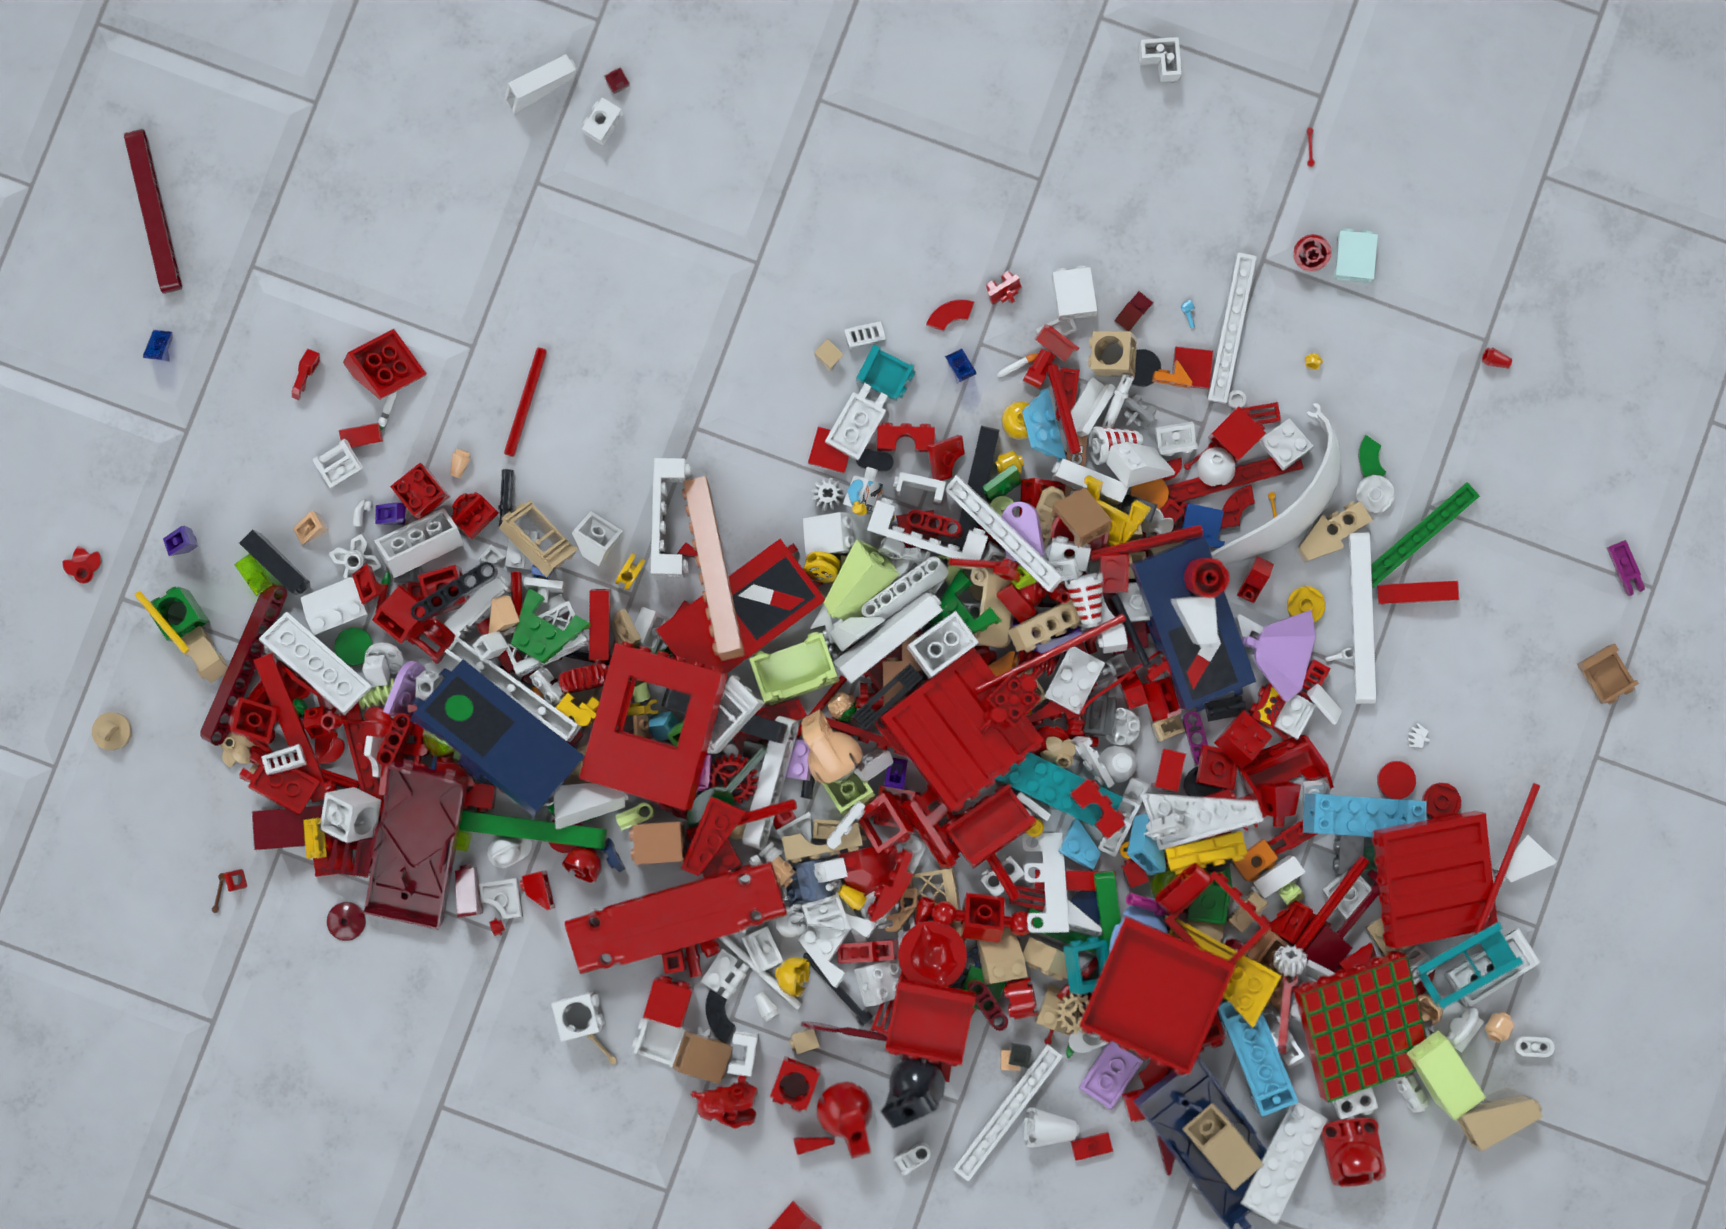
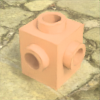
[771,856,795,888]

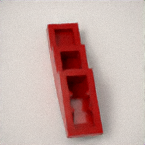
[1377,581,1460,605]
[1035,870,1116,891]

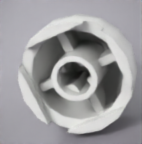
[1197,447,1236,486]

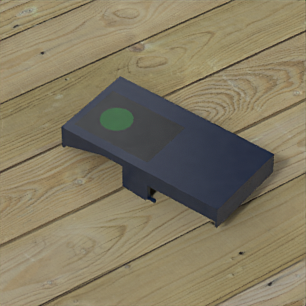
[410,659,585,818]

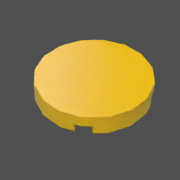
[1287,586,1326,622]

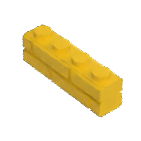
[1165,831,1248,875]

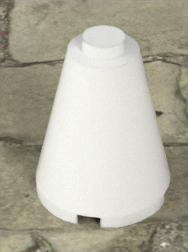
[1098,745,1137,783]
[1023,1108,1080,1148]

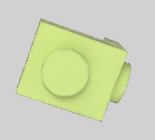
[1276,881,1305,906]

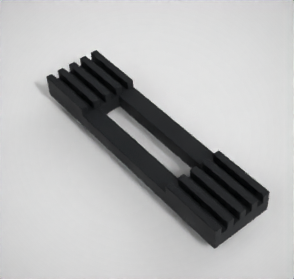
[852,663,923,730]

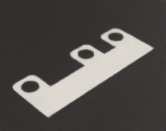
[1022,833,1069,932]

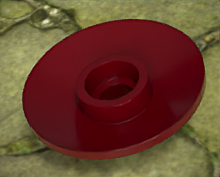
[327,902,366,941]

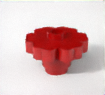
[856,683,883,712]

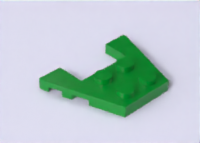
[929,569,1002,634]
[511,588,591,664]

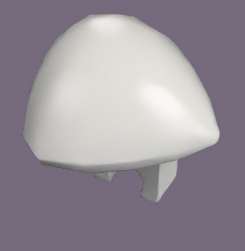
[776,904,807,938]

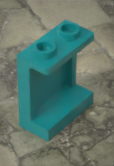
[856,345,916,402]

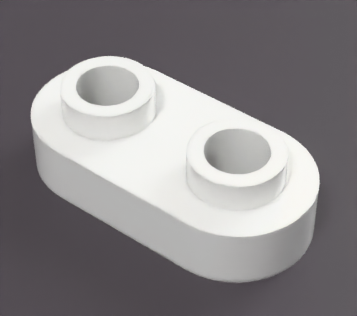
[1514,1036,1555,1057]

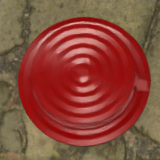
[898,921,967,987]

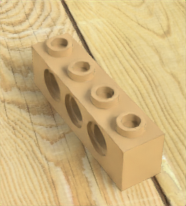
[1008,599,1081,652]

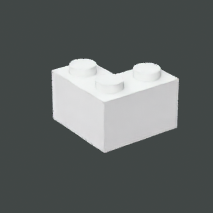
[1138,37,1181,82]

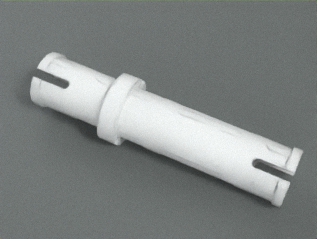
[1101,373,1134,428]

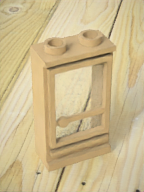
[499,500,578,578]

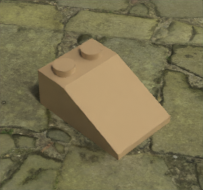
[976,927,1028,985]

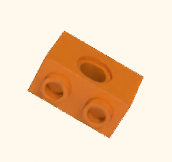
[1231,839,1278,882]

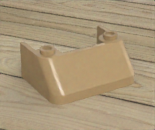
[955,566,1014,648]

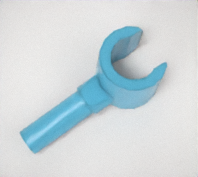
[1181,300,1195,328]

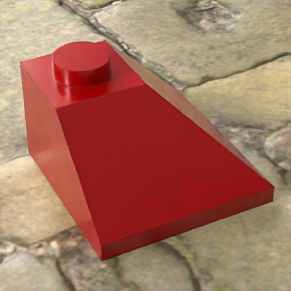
[520,870,555,910]

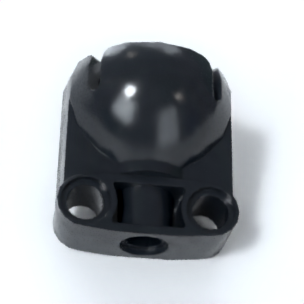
[881,1058,945,1128]

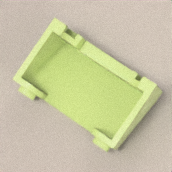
[749,632,839,706]

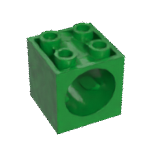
[151,586,210,642]

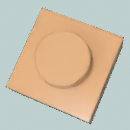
[1000,1050,1020,1071]

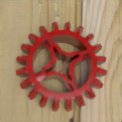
[559,664,608,693]
[709,753,759,804]

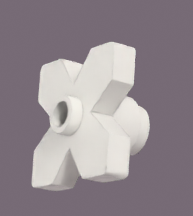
[329,534,382,579]

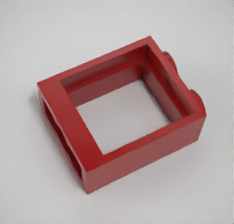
[858,793,915,854]

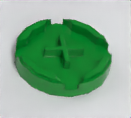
[334,627,373,666]

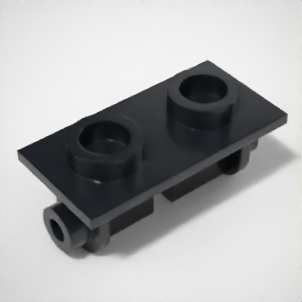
[1204,696,1246,722]

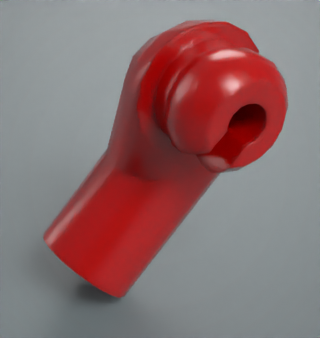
[1085,627,1100,654]

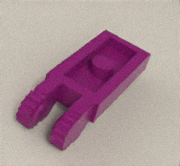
[1607,540,1645,596]

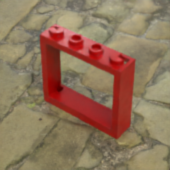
[1164,871,1272,964]

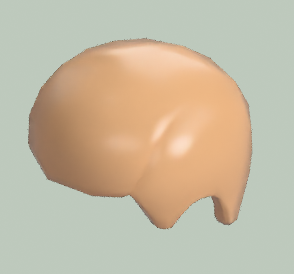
[1418,994,1443,1024]

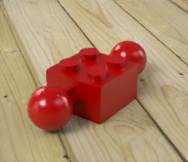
[932,892,1033,943]

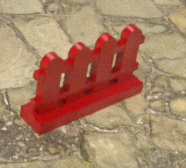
[379,718,432,796]
[900,784,963,868]

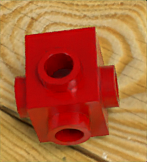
[302,705,330,739]

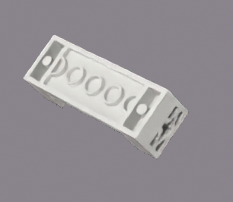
[651,458,691,578]
[867,497,988,560]

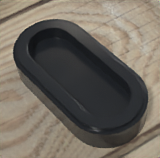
[856,449,894,472]

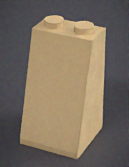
[1457,1095,1543,1152]
[1183,1103,1264,1190]

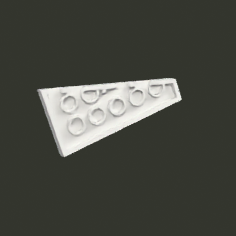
[1141,793,1263,850]

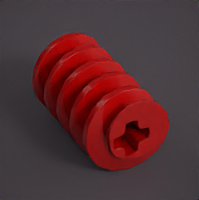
[1017,650,1060,677]

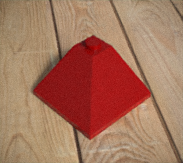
[343,329,427,400]
[839,846,901,910]

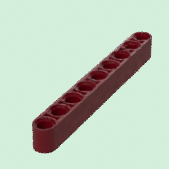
[124,129,182,294]
[200,582,287,746]

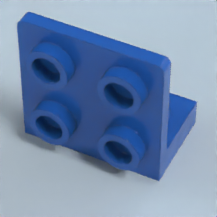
[1182,503,1225,548]

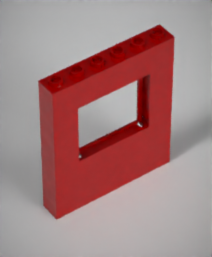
[579,641,728,810]

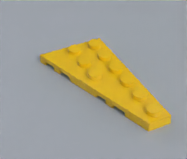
[1169,919,1282,1028]

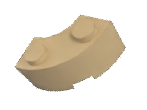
[181,626,228,683]

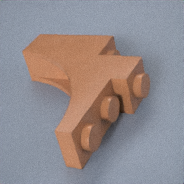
[883,634,922,709]

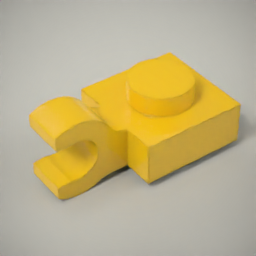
[627,700,659,716]

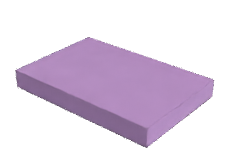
[1079,1041,1143,1110]

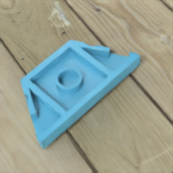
[1022,389,1066,461]

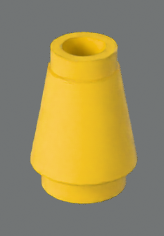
[837,884,867,911]

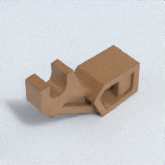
[885,888,919,933]

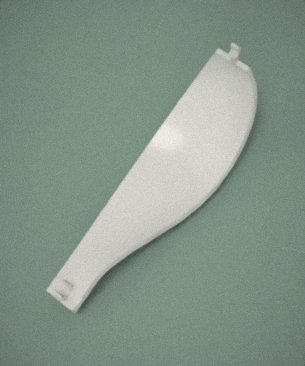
[1211,403,1341,566]

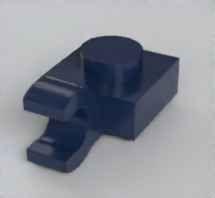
[599,838,626,872]

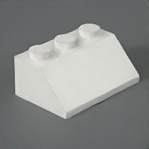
[300,576,370,635]

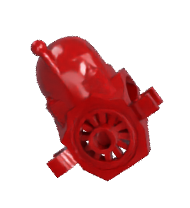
[691,1075,758,1129]

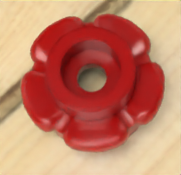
[489,918,505,936]

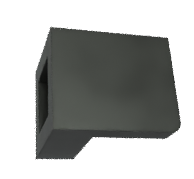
[743,739,769,763]
[1008,1043,1032,1068]

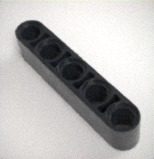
[411,562,498,622]

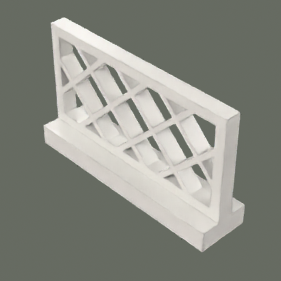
[501,601,589,677]

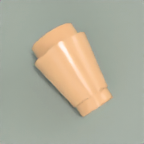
[450,449,471,478]

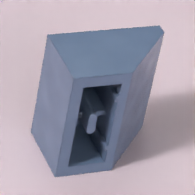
[786,858,833,905]

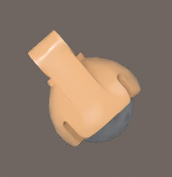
[802,710,863,783]

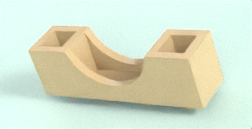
[782,822,863,863]

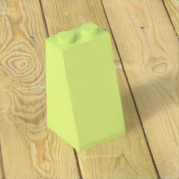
[824,540,899,621]
[1407,1031,1486,1121]

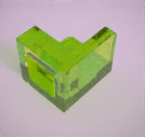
[456,830,473,852]

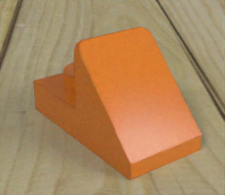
[1152,360,1192,389]

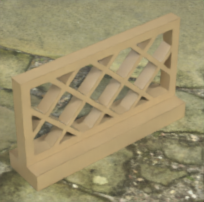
[909,867,967,945]

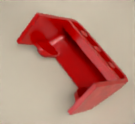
[246,661,319,754]
[1238,735,1334,818]

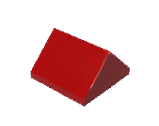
[769,1201,822,1229]

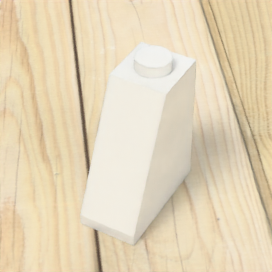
[1171,596,1218,648]
[1492,835,1557,882]
[1250,855,1305,898]

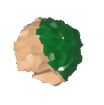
[827,691,857,722]

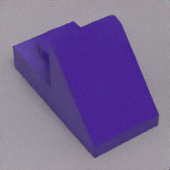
[375,502,406,525]

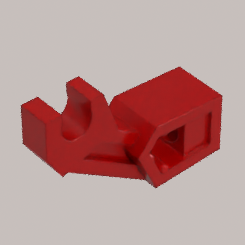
[291,348,320,400]

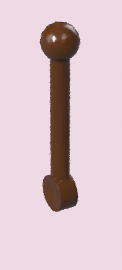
[212,873,225,913]

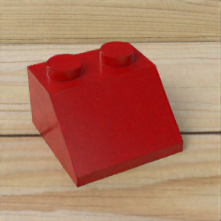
[229,697,277,744]

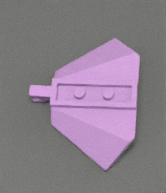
[1242,610,1316,702]

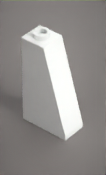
[504,55,576,114]
[1051,459,1129,507]
[554,783,628,829]

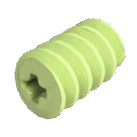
[359,678,395,710]

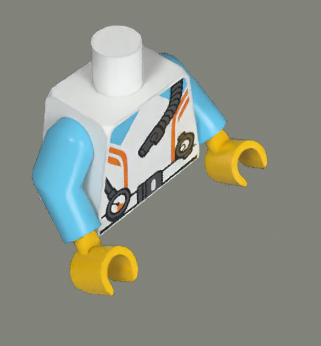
[843,467,895,521]

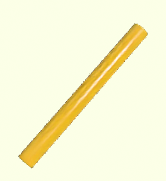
[134,591,190,654]

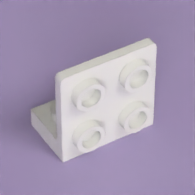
[854,959,901,1007]

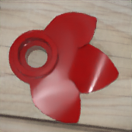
[62,546,101,584]

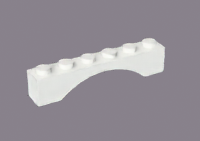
[1084,545,1127,654]

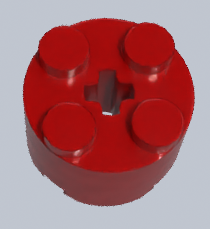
[1184,558,1229,598]
[1004,977,1038,1020]

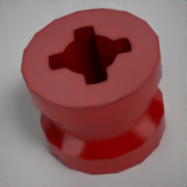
[1066,719,1086,736]

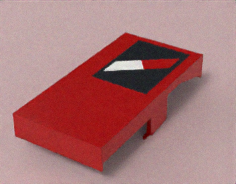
[655,538,825,674]

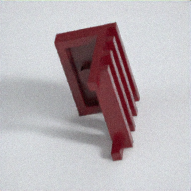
[321,833,373,878]

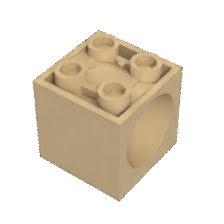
[1088,331,1137,377]

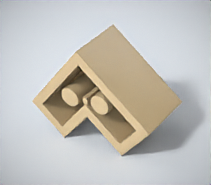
[1023,937,1080,981]

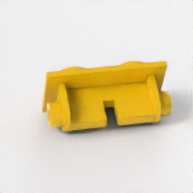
[304,818,326,859]

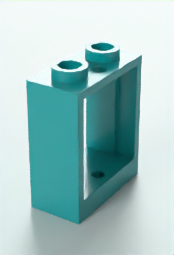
[1063,937,1109,994]

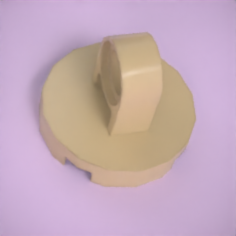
[92,712,132,750]

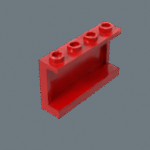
[946,784,1037,869]

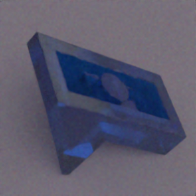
[143,330,173,361]
[945,348,977,383]

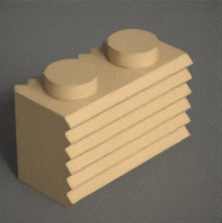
[1227,891,1268,933]

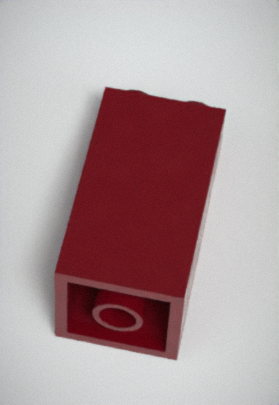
[252,805,326,850]

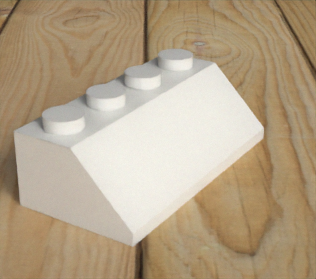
[374,508,464,578]

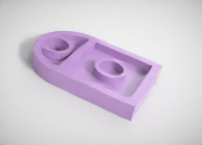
[1001,502,1045,562]
[383,661,426,720]

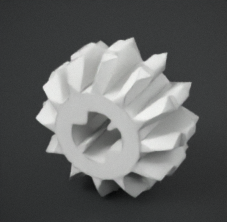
[812,478,844,510]
[1273,944,1307,978]

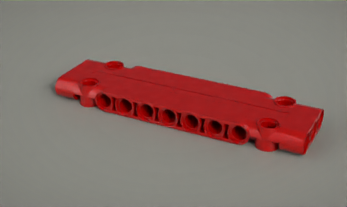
[564,861,787,974]

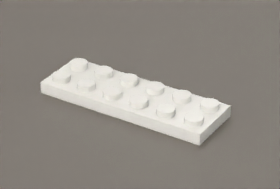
[259,612,372,715]
[1241,1102,1328,1224]

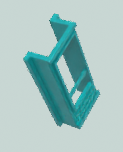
[1417,922,1524,1009]

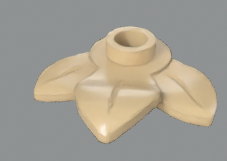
[221,733,255,768]
[1040,737,1076,769]

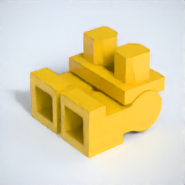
[555,693,600,727]

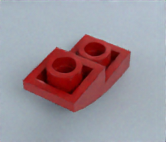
[338,423,383,448]

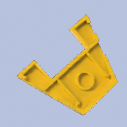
[1084,475,1151,546]

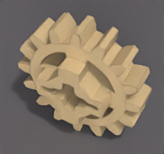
[1056,993,1089,1035]

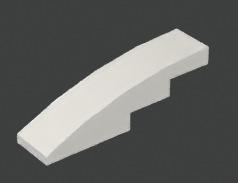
[1098,776,1149,857]

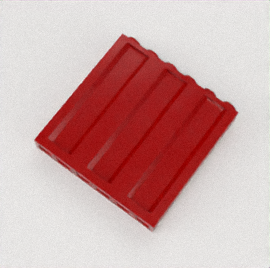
[879,647,1044,812]
[1372,811,1498,949]

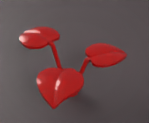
[315,694,392,764]

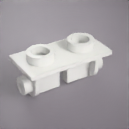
[529,666,565,706]
[1144,813,1187,840]
[1394,1073,1429,1113]

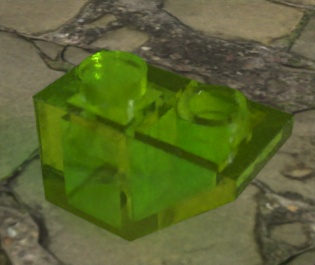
[234,553,272,596]

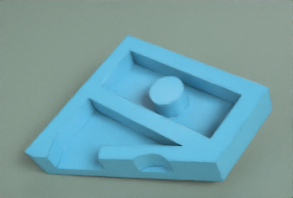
[1058,819,1101,871]

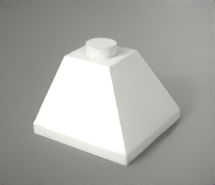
[572,511,623,566]
[829,617,885,652]

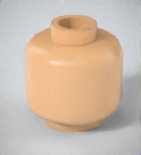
[1485,1012,1514,1042]

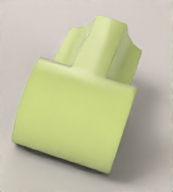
[615,803,655,831]

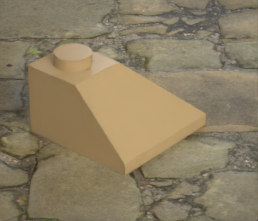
[1034,985,1084,1035]

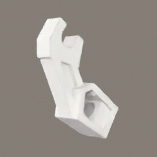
[878,537,931,562]

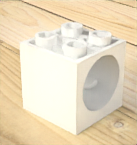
[320,787,381,843]
[551,991,605,1042]

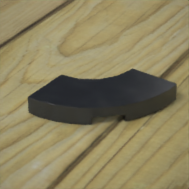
[705,990,735,1043]

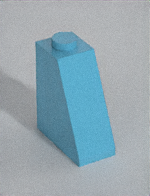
[1127,813,1166,875]

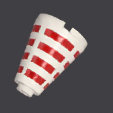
[1088,426,1143,465]
[1064,573,1103,628]

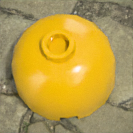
[1001,401,1030,439]
[775,957,810,997]

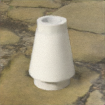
[754,992,779,1022]

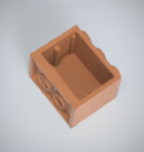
[629,821,686,865]

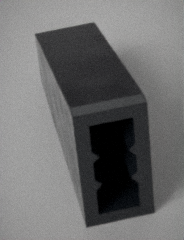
[239,529,310,595]

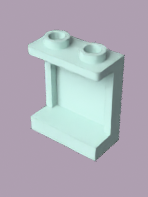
[1332,228,1378,283]

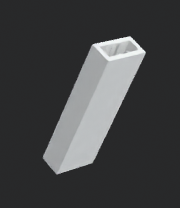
[833,592,942,683]

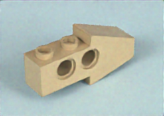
[1296,501,1373,562]

